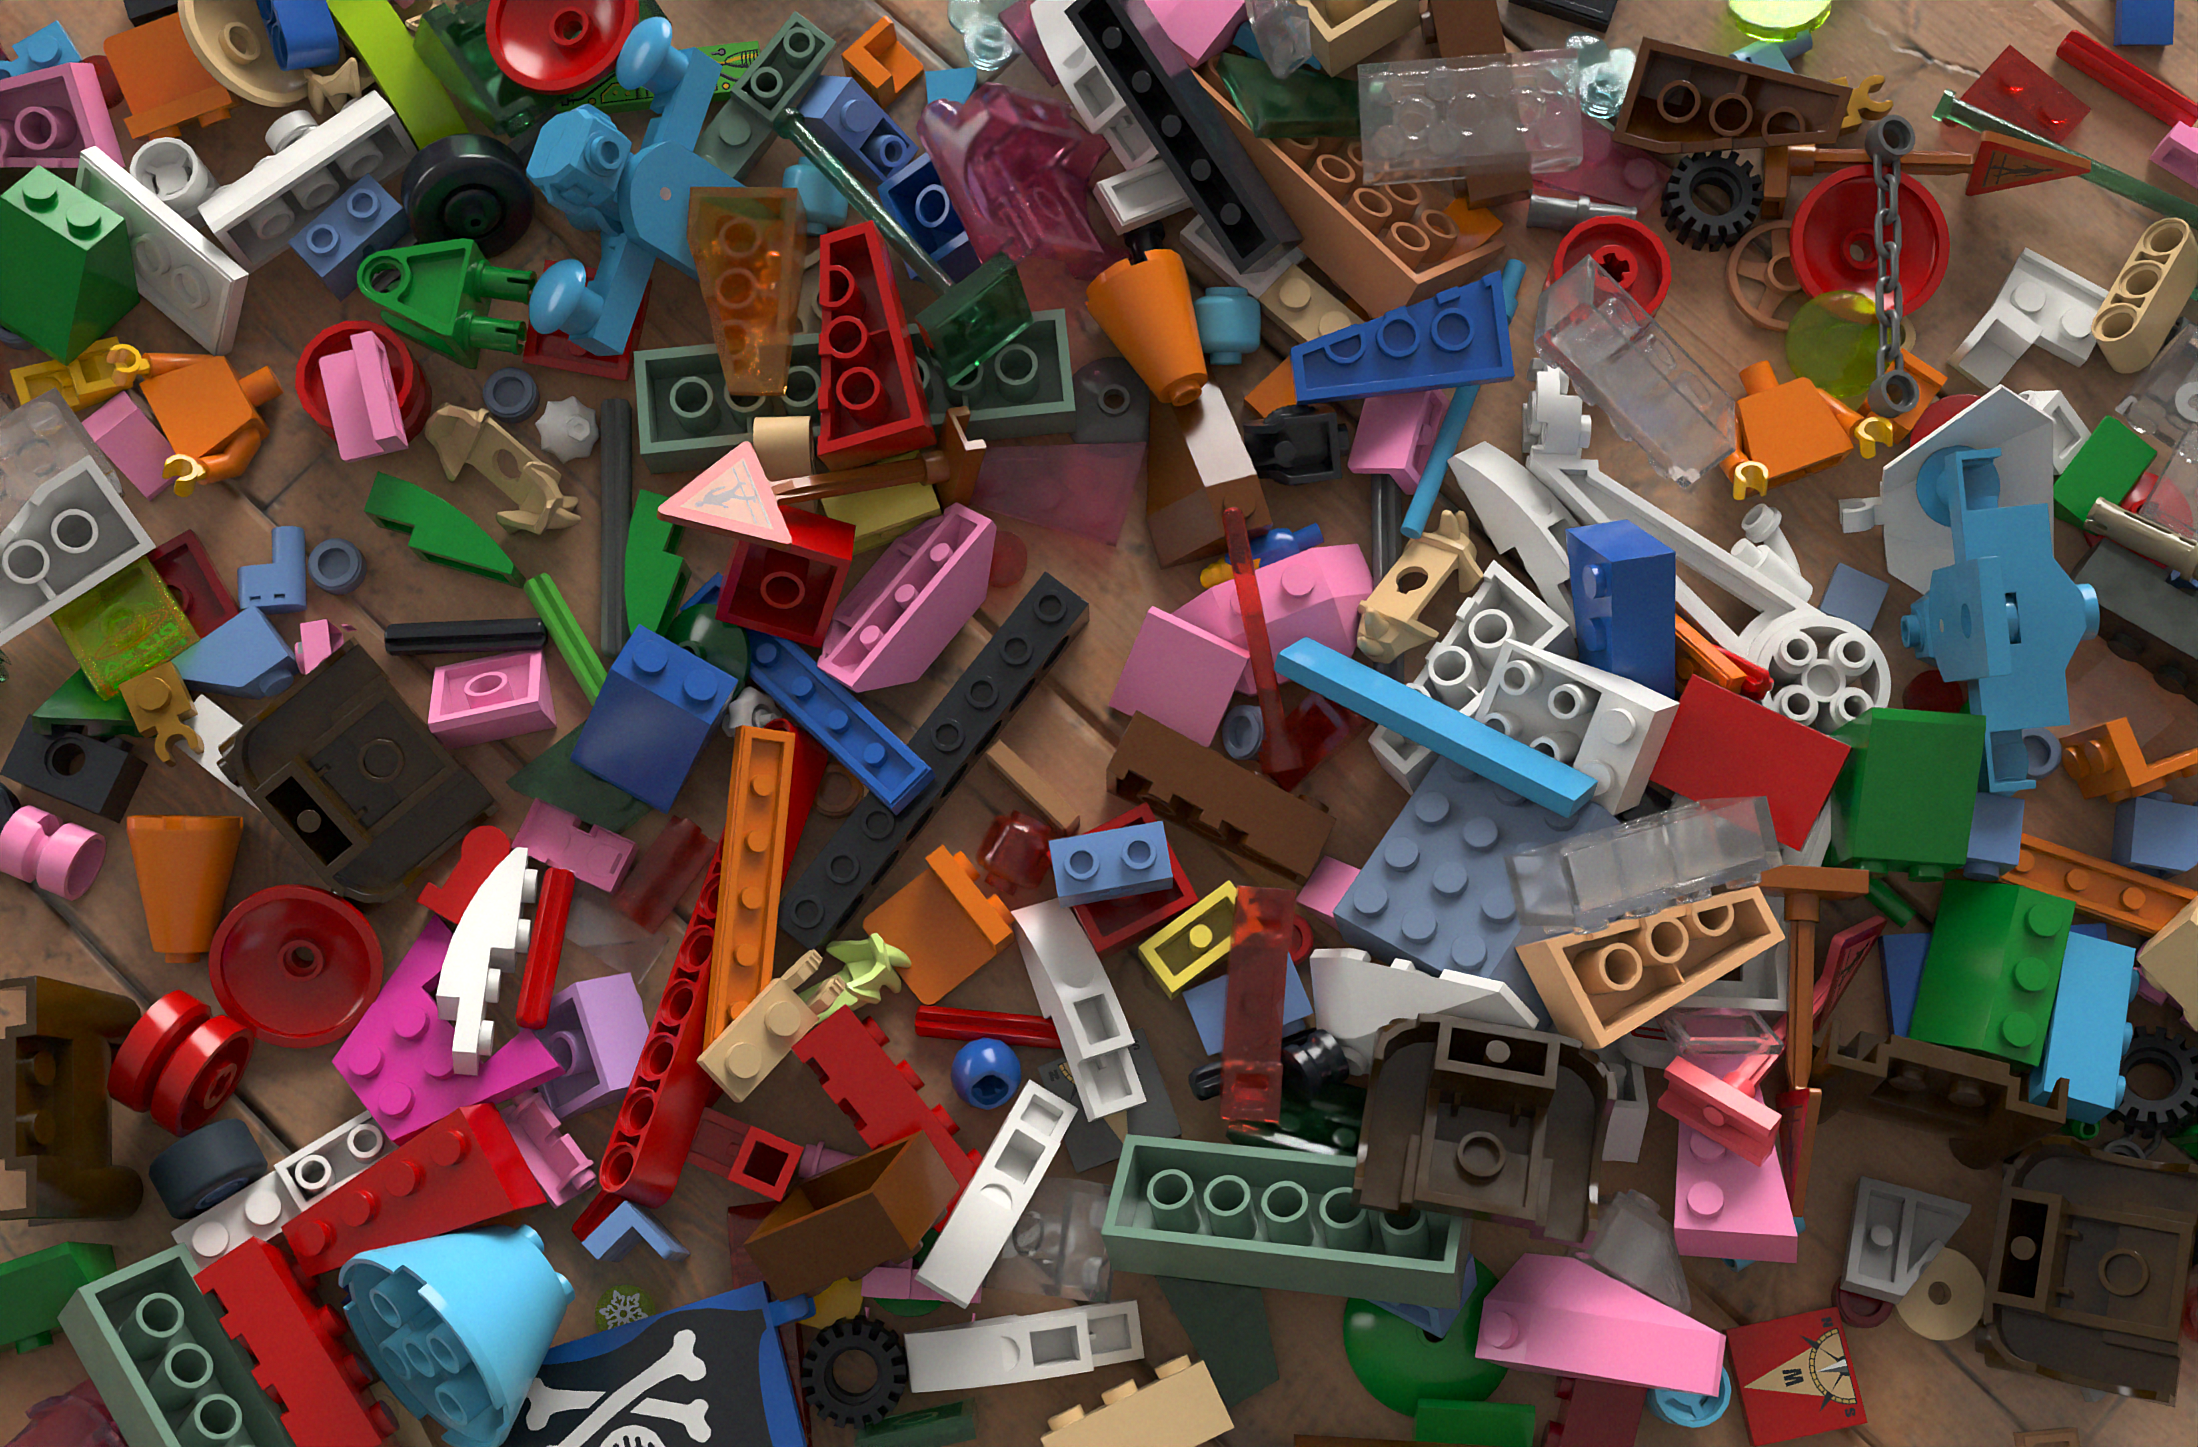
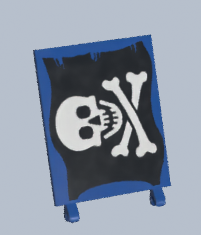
[499,1281,816,1447]

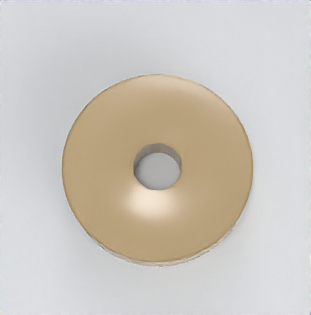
[1892,1247,1985,1340]

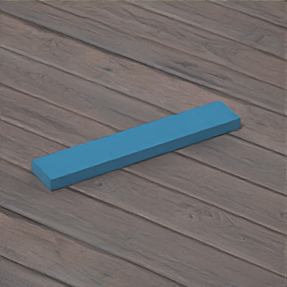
[1274,636,1598,818]

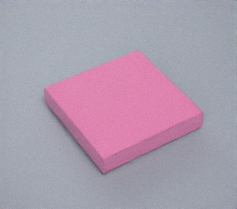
[1108,606,1252,748]

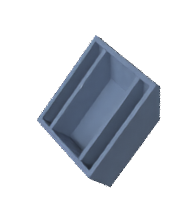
[1332,755,1658,1032]

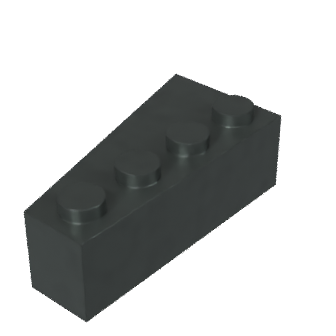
[2069,537,2198,706]

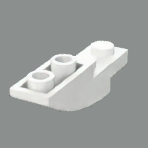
[1030,0,1162,171]
[1447,441,1580,638]
[436,847,538,1076]
[1011,898,1147,1122]
[914,1079,1078,1309]
[171,1110,399,1271]
[903,1298,1144,1393]

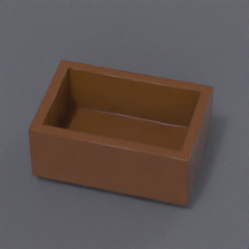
[742,1130,960,1302]

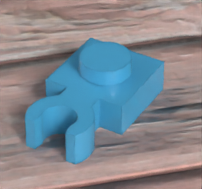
[0,20,85,80]

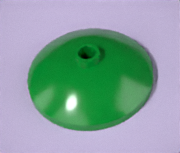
[1342,1256,1509,1417]

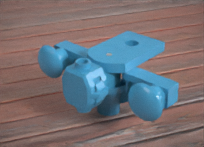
[526,17,780,356]
[1900,445,2100,797]

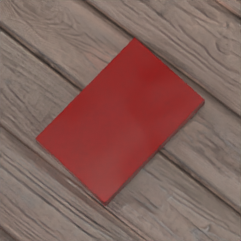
[1649,674,1854,852]

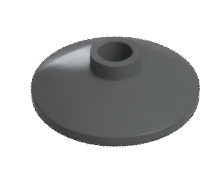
[1068,357,1149,459]

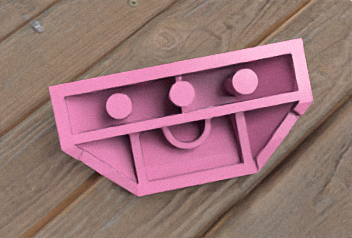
[817,502,997,693]
[1171,544,1374,697]

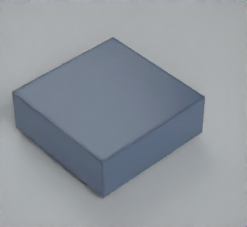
[1817,562,1890,634]

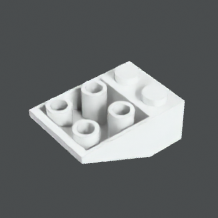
[1474,639,1680,816]

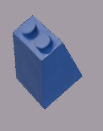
[570,624,738,815]

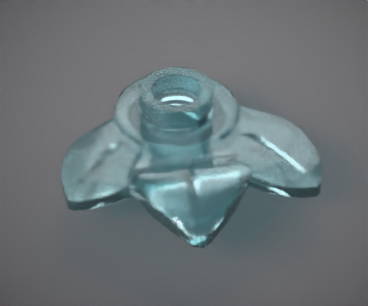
[947,0,1042,70]
[1536,31,1637,118]

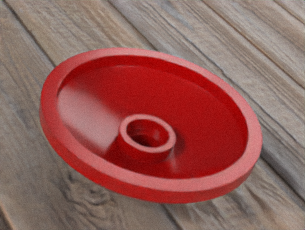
[486,0,639,95]
[1789,164,1950,325]
[208,884,384,1048]

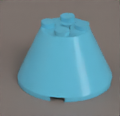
[339,1224,575,1447]

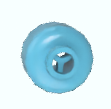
[779,157,851,237]
[1193,287,1261,365]

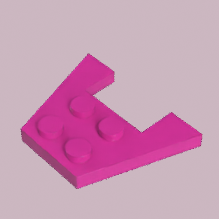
[331,913,567,1147]

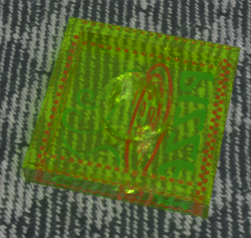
[49,554,201,701]

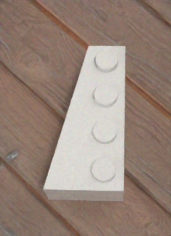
[1368,560,1579,796]

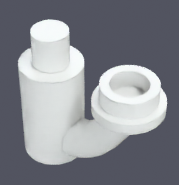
[1731,503,1813,602]

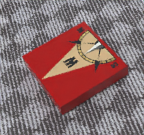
[1722,1306,1868,1447]

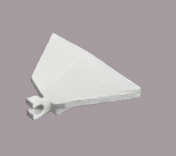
[1838,384,2054,595]

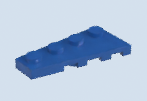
[1289,270,1515,406]

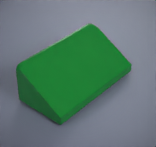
[2053,415,2157,537]
[1412,1398,1536,1447]

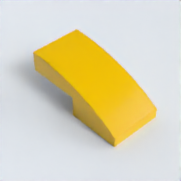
[10,336,133,426]

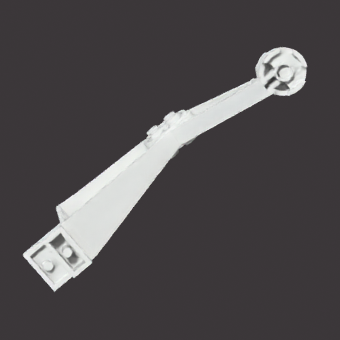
[1521,358,1891,1034]

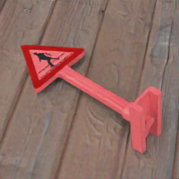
[1657,915,1888,1167]

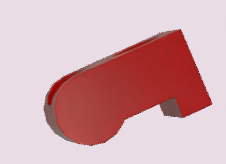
[416,825,514,925]

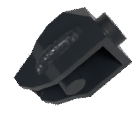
[1242,404,1349,486]

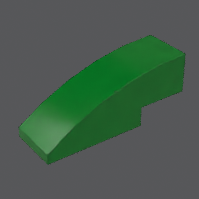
[364,471,526,589]
[624,489,692,637]

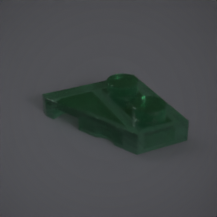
[506,719,654,836]

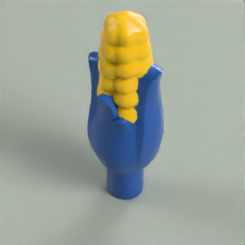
[1200,523,1324,589]

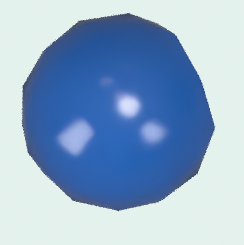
[950,1038,1022,1110]

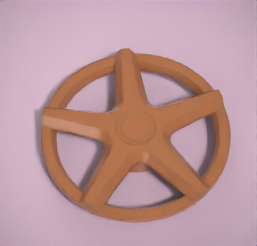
[1725,220,1830,333]

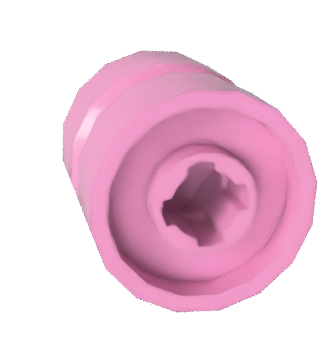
[0,805,106,901]

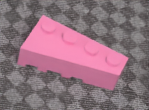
[0,62,125,168]
[1674,1013,1798,1263]

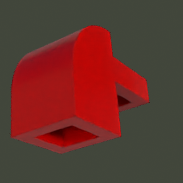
[685,1106,804,1202]

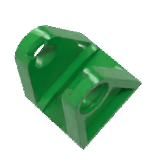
[357,238,538,369]

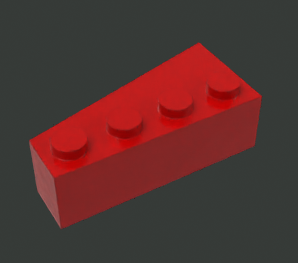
[817,220,937,472]
[791,1003,983,1234]
[193,1236,401,1447]

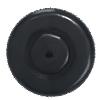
[400,133,535,259]

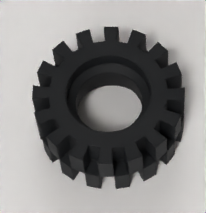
[1660,150,1764,252]
[2107,1025,2198,1138]
[801,1315,908,1429]

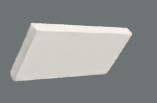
[75,146,249,356]

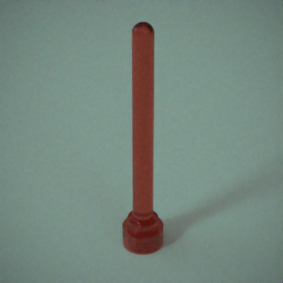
[1222,507,1306,774]

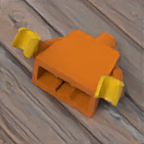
[106,344,284,497]
[1716,360,1893,500]

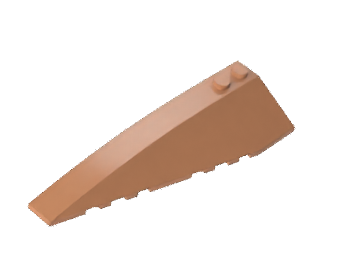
[1187,48,1506,320]

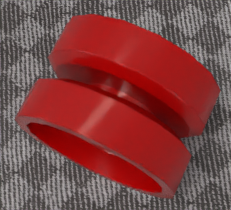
[1542,215,1672,352]
[295,320,432,455]
[107,989,255,1138]

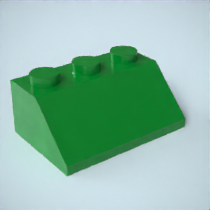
[1906,879,2076,1073]
[0,1241,118,1355]

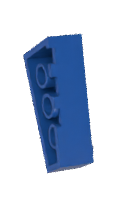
[1565,519,1676,701]

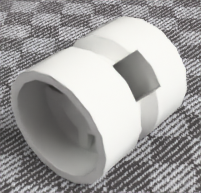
[130,137,220,230]

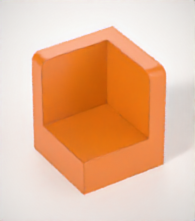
[841,15,924,110]

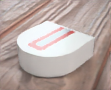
[1616,1017,1682,1069]

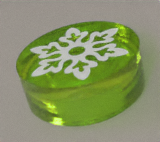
[595,1284,656,1332]

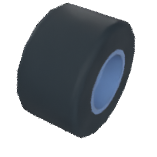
[148,1118,268,1220]

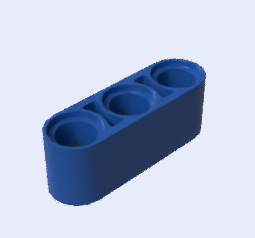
[256,0,340,71]

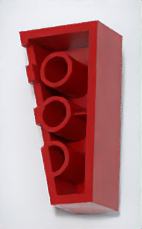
[281,1102,547,1278]

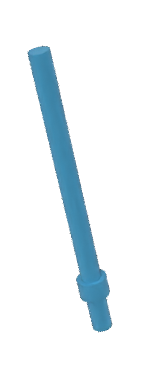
[1400,259,1527,539]

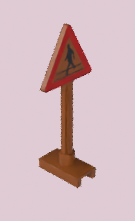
[1761,131,2091,220]
[657,406,987,551]
[1738,862,1869,1217]

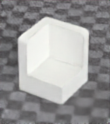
[1946,297,2044,392]

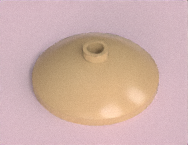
[178,0,317,107]

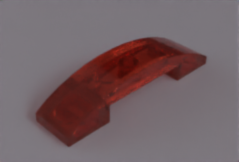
[1220,885,1296,1123]

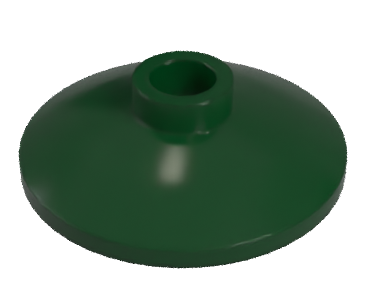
[664,603,751,703]

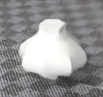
[535,396,601,464]
[722,687,783,738]

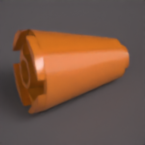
[1085,249,1208,406]
[126,814,244,963]

